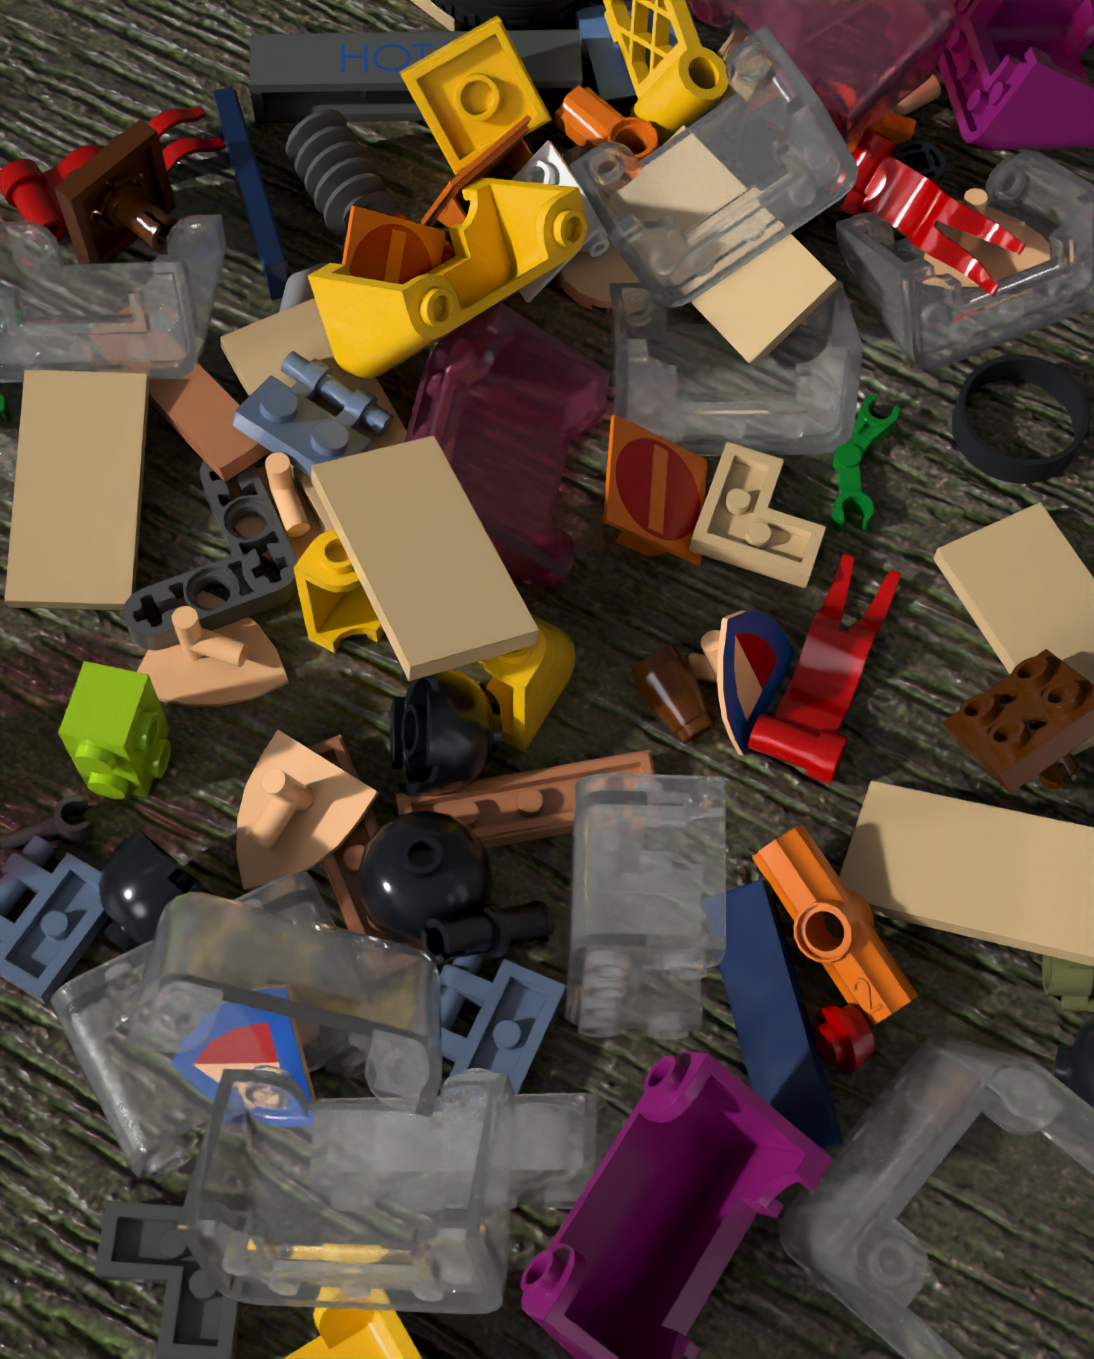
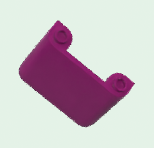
[932,0,1094,151]
[520,1051,833,1359]

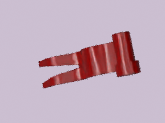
[0,106,226,245]
[839,127,1026,297]
[748,553,902,785]

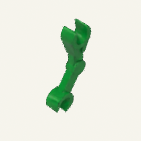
[831,393,900,532]

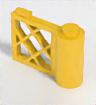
[603,0,729,147]

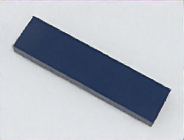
[213,87,290,300]
[702,879,845,1152]

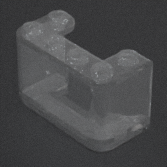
[565,773,726,1040]

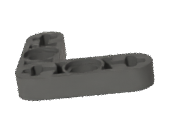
[123,461,298,651]

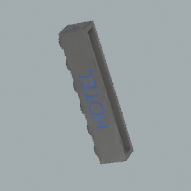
[249,30,582,123]

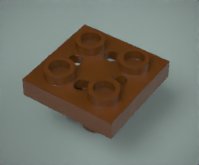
[54,119,179,275]
[942,649,1094,794]

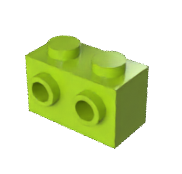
[58,661,171,799]

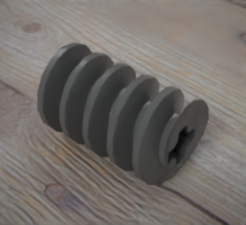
[285,109,394,238]

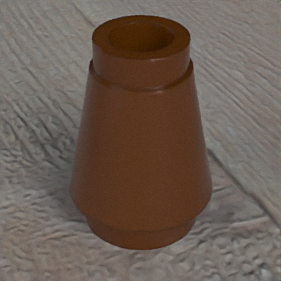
[631,645,716,744]

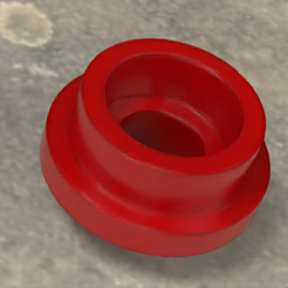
[812,1004,875,1073]

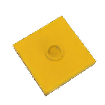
[399,16,552,175]

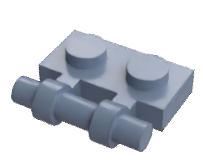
[232,351,394,477]
[0,835,110,1005]
[403,955,567,1117]

